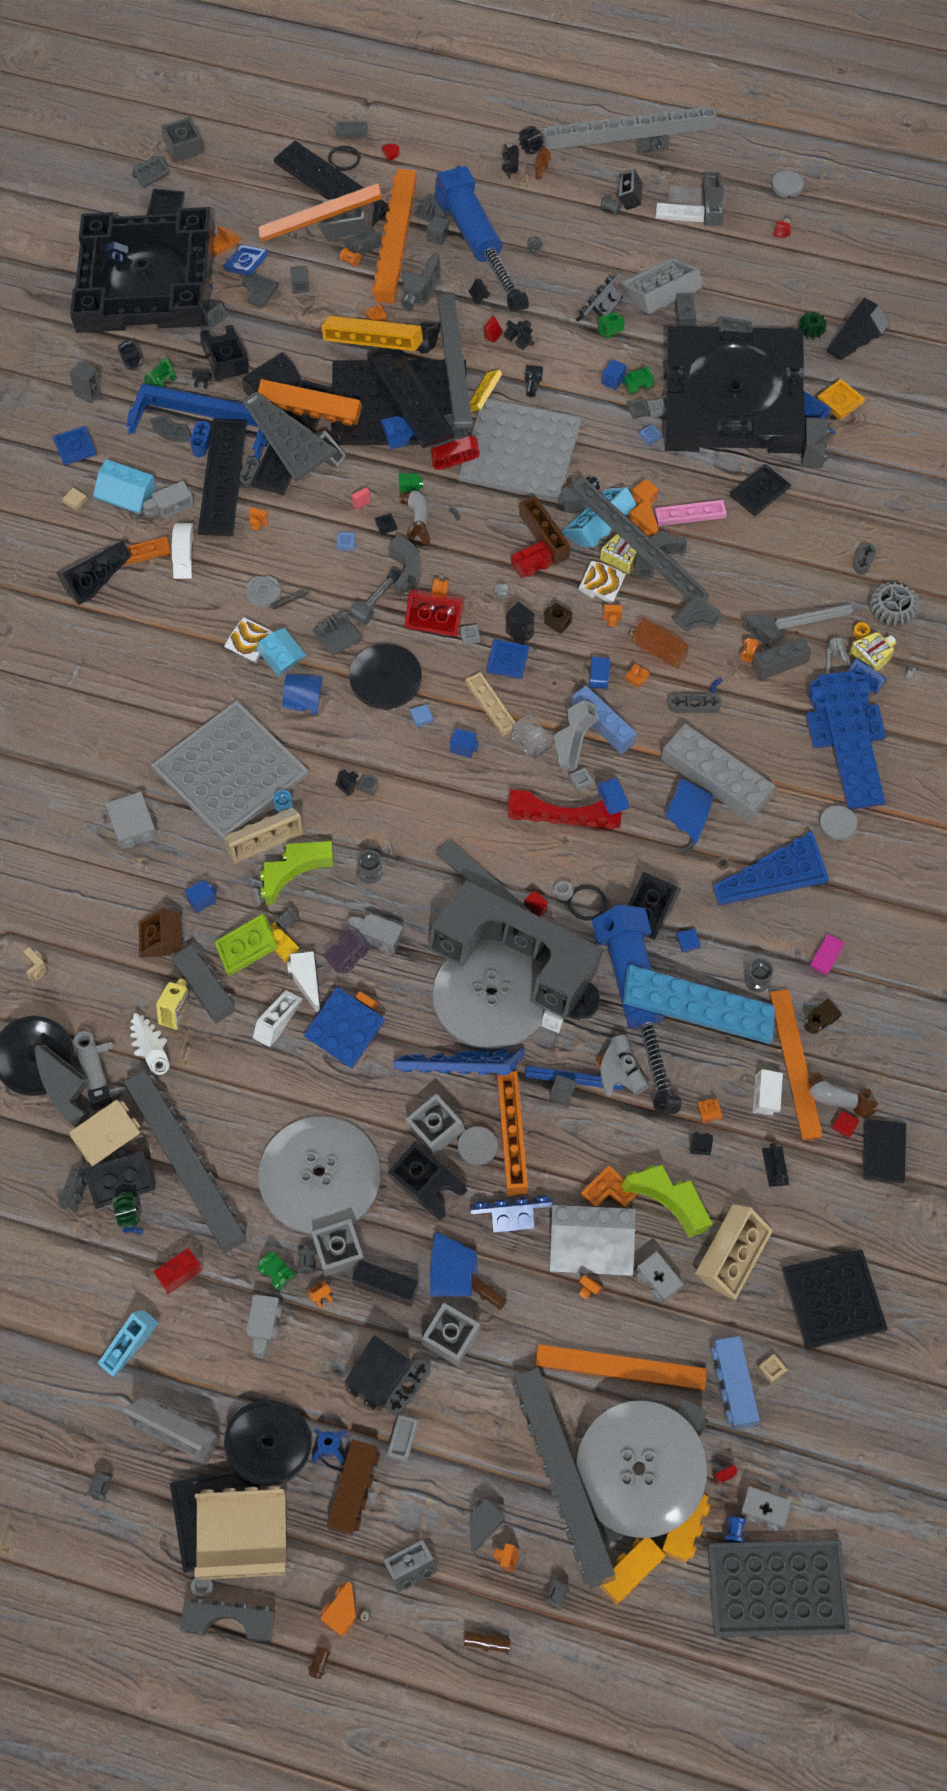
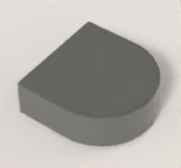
[356,774,378,796]

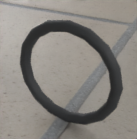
[328,145,361,171]
[568,885,607,921]

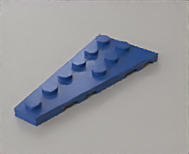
[713,830,829,906]
[394,1048,525,1075]

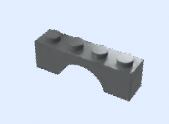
[180,1598,275,1643]

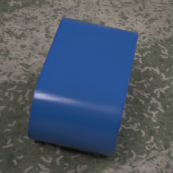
[190,421,211,457]
[589,656,610,689]
[597,778,629,815]

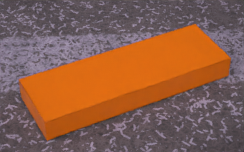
[123,536,172,566]

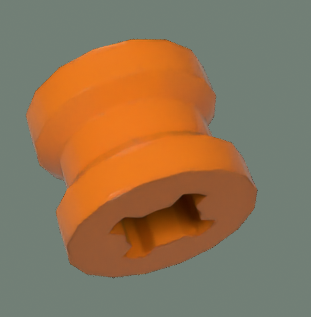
[432,578,449,595]

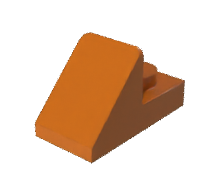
[213,226,242,257]

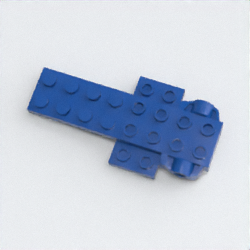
[806,671,886,810]

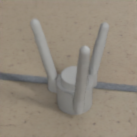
[826,638,852,674]

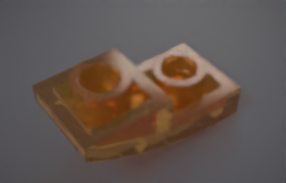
[535,145,551,179]

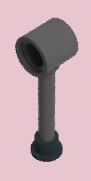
[349,569,401,625]

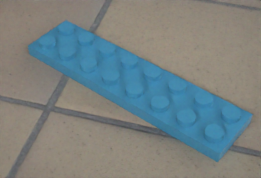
[623,965,775,1044]

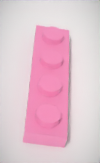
[654,500,727,526]

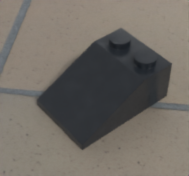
[628,872,681,940]

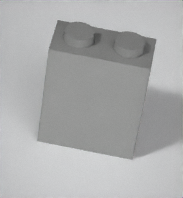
[105,792,157,850]

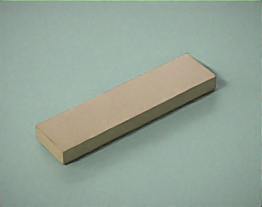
[465,672,518,737]

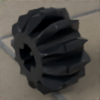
[518,125,544,155]
[118,340,142,370]

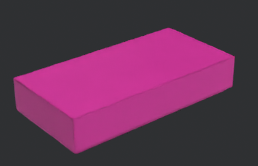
[810,934,845,976]

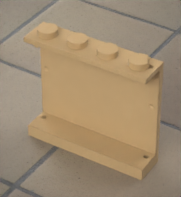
[195,1486,287,1580]

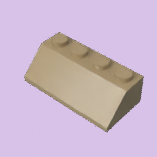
[223,808,303,864]
[695,1204,773,1300]

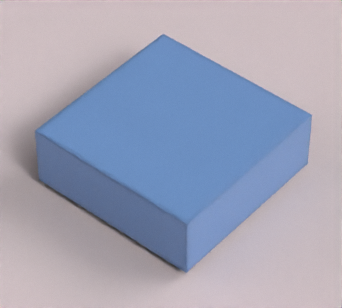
[638,424,663,446]
[337,532,355,551]
[410,704,433,728]

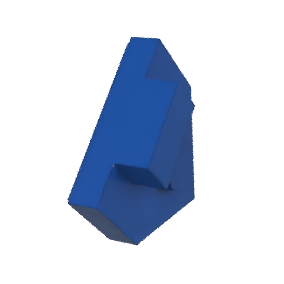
[381,416,414,450]

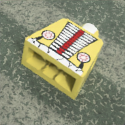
[600,534,637,574]
[850,633,896,672]
[156,979,189,1030]

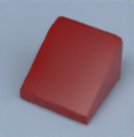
[484,316,503,343]

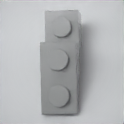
[553,700,599,772]

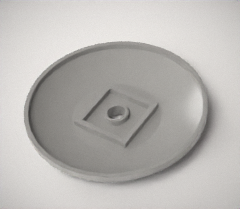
[433,942,545,1050]
[258,1116,381,1234]
[576,1401,708,1538]

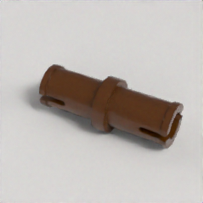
[472,1275,507,1310]
[464,1631,510,1654]

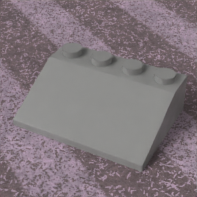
[618,258,702,314]
[550,1205,635,1277]
[123,1398,220,1464]

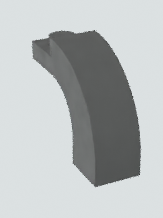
[635,532,687,578]
[388,534,421,597]

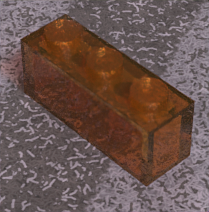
[632,619,689,669]

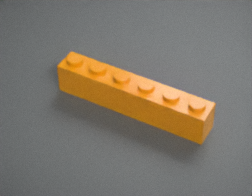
[321,316,423,351]

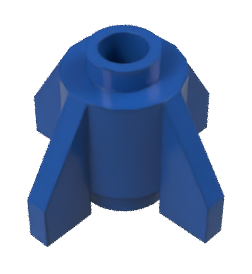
[312,1428,348,1465]

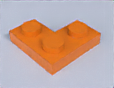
[580,1165,639,1209]

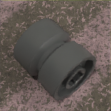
[357,850,382,884]
[745,958,774,993]

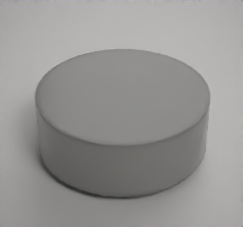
[554,881,574,900]
[191,1578,214,1599]

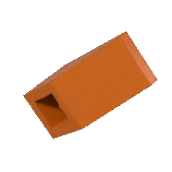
[320,1581,356,1639]

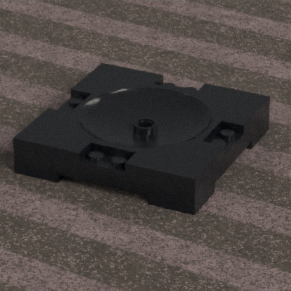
[70,207,215,333]
[665,327,805,454]

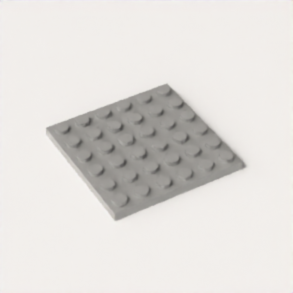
[458,398,582,502]
[151,700,309,841]

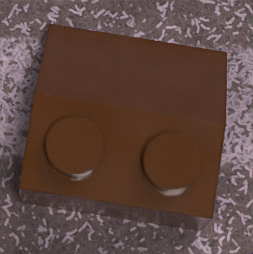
[139,908,182,957]

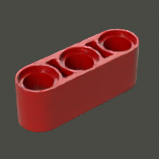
[431,436,480,470]

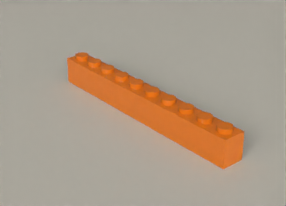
[372,169,417,304]

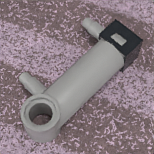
[74,1031,126,1111]

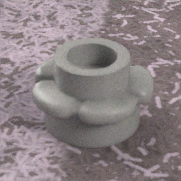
[493,584,511,599]

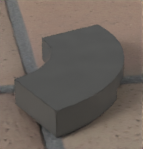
[150,415,191,442]

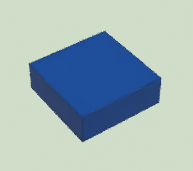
[676,929,701,952]

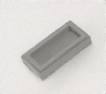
[386,1414,419,1463]

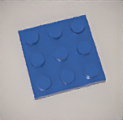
[303,987,386,1069]

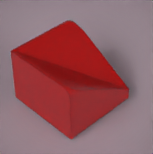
[524,891,548,917]

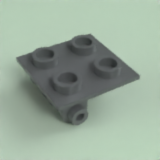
[413,193,451,222]
[313,612,363,656]

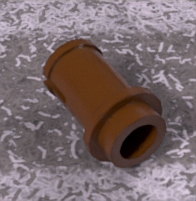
[308,1647,331,1679]

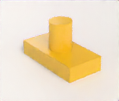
[270,922,300,963]

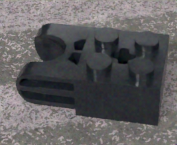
[200,325,248,380]
[388,1141,468,1220]

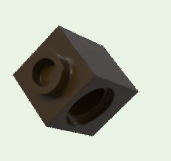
[544,602,573,634]

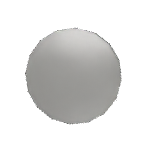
[772,170,804,198]
[246,575,281,608]
[820,805,858,841]
[458,1126,498,1167]

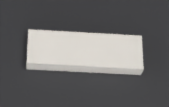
[655,203,705,222]

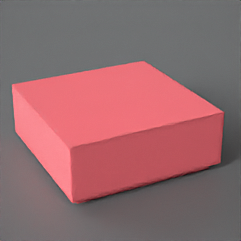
[352,487,371,510]

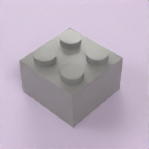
[405,1094,465,1156]
[311,1219,364,1277]
[422,1303,480,1366]

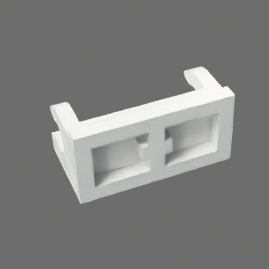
[753,1069,783,1115]

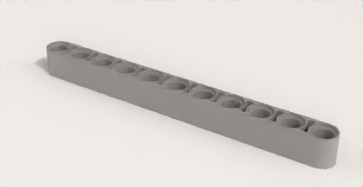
[543,107,716,149]

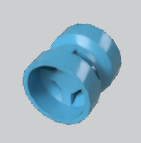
[273,790,293,814]

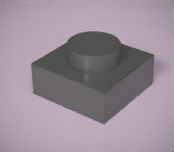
[627,398,650,419]

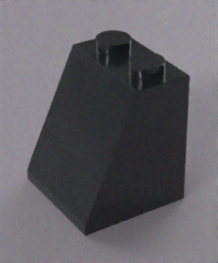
[344,1335,410,1411]

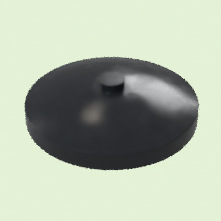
[349,644,422,709]
[0,1016,74,1096]
[224,1400,312,1486]

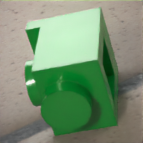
[598,312,625,339]
[398,471,423,496]

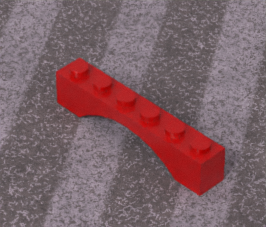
[508,789,622,829]

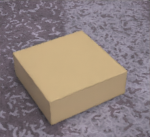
[62,488,88,511]
[757,1354,788,1384]

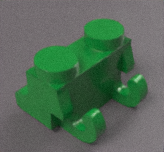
[144,357,177,388]
[622,366,655,395]
[257,1251,298,1290]

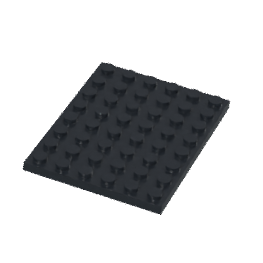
[331,360,467,445]

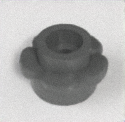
[527,236,543,252]

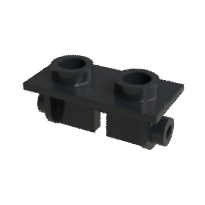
[502,143,519,179]
[762,1143,789,1187]

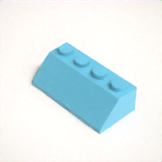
[561,487,637,548]

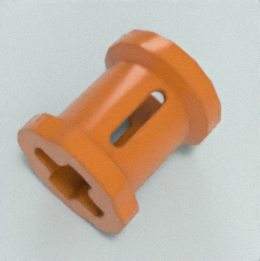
[340,247,361,268]
[740,638,759,662]

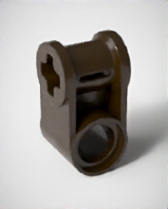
[804,999,843,1034]

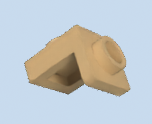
[23,947,47,982]

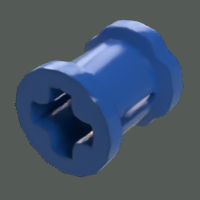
[724,1516,746,1543]

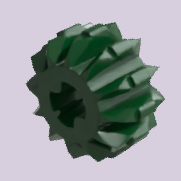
[798,311,827,340]
[113,1192,140,1228]

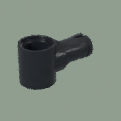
[525,365,543,398]

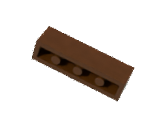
[519,495,570,565]
[327,1439,381,1537]

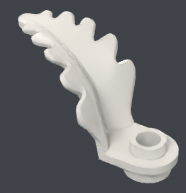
[130,1013,169,1075]

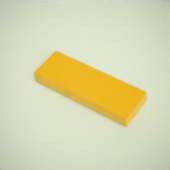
[470,370,502,412]

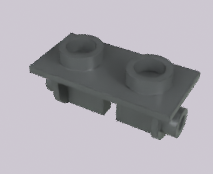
[58,1167,87,1213]

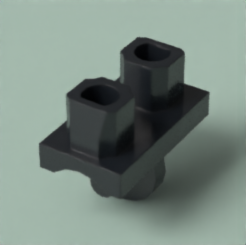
[503,320,535,350]

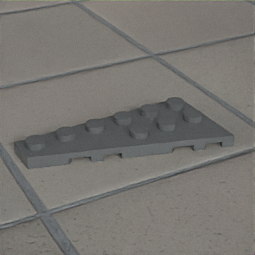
[242,392,338,482]

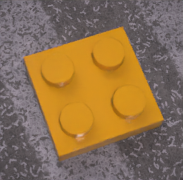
[817,379,865,421]

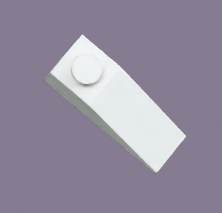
[287,951,320,1013]
[253,990,303,1047]

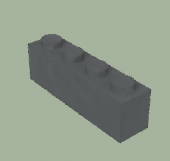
[171,946,236,1024]

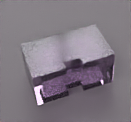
[323,929,371,974]

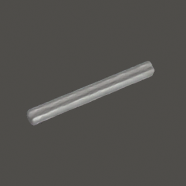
[775,604,853,629]

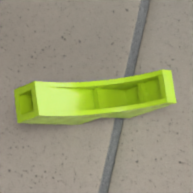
[260,841,333,905]
[621,1165,712,1238]

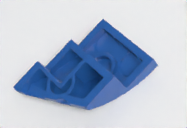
[282,674,323,715]
[665,778,713,844]
[430,1233,478,1296]

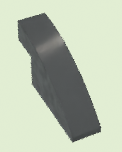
[704,172,724,226]
[35,1045,91,1127]

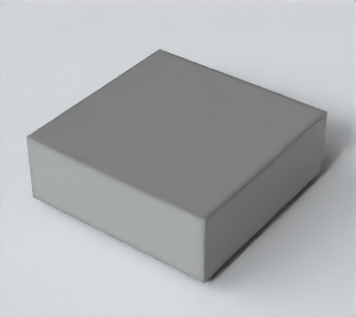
[646,398,666,418]
[460,624,480,645]
[568,767,594,792]

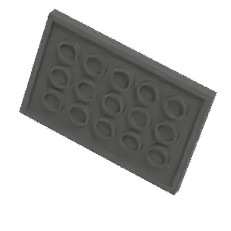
[708,1540,850,1638]

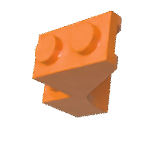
[629,479,659,538]

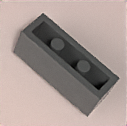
[752,637,811,681]

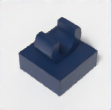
[105,242,128,262]

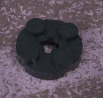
[568,984,600,1020]

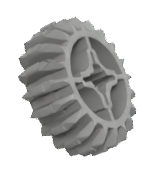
[870,581,919,627]

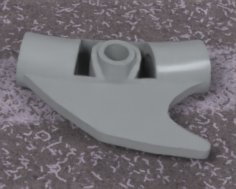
[599,1035,649,1097]

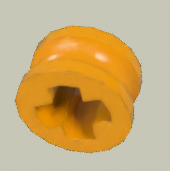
[853,622,870,640]

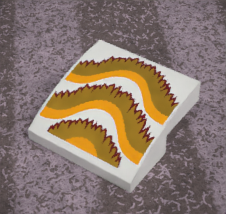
[578,561,626,604]
[224,618,273,663]

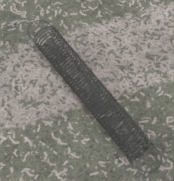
[267,587,313,610]

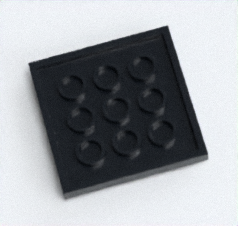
[782,1249,888,1350]
[170,1469,261,1573]

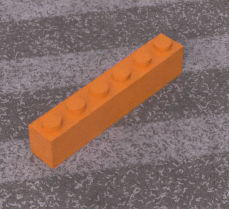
[258,379,362,426]
[497,1071,528,1196]

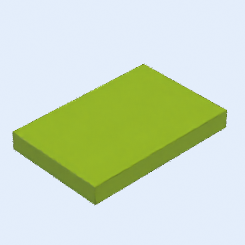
[214,914,279,976]

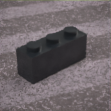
[352,1260,419,1307]

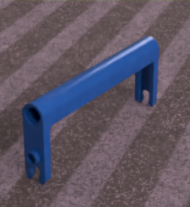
[126,383,268,460]

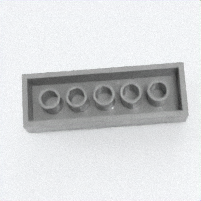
[661,724,775,822]

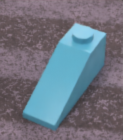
[98,1310,159,1377]

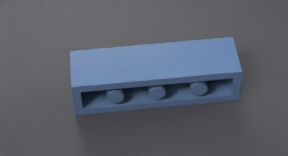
[571,686,637,755]
[711,1336,760,1430]

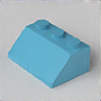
[93,459,156,514]

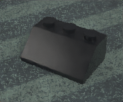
[242,353,301,396]

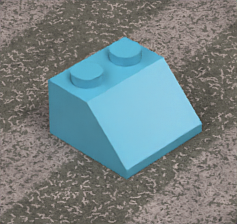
[256,628,307,677]

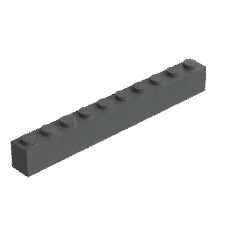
[124,1070,246,1254]
[512,1368,616,1589]

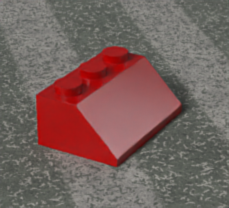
[404,589,465,637]

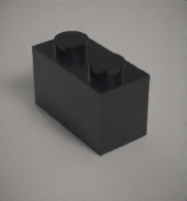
[619,169,643,210]
[506,602,535,644]

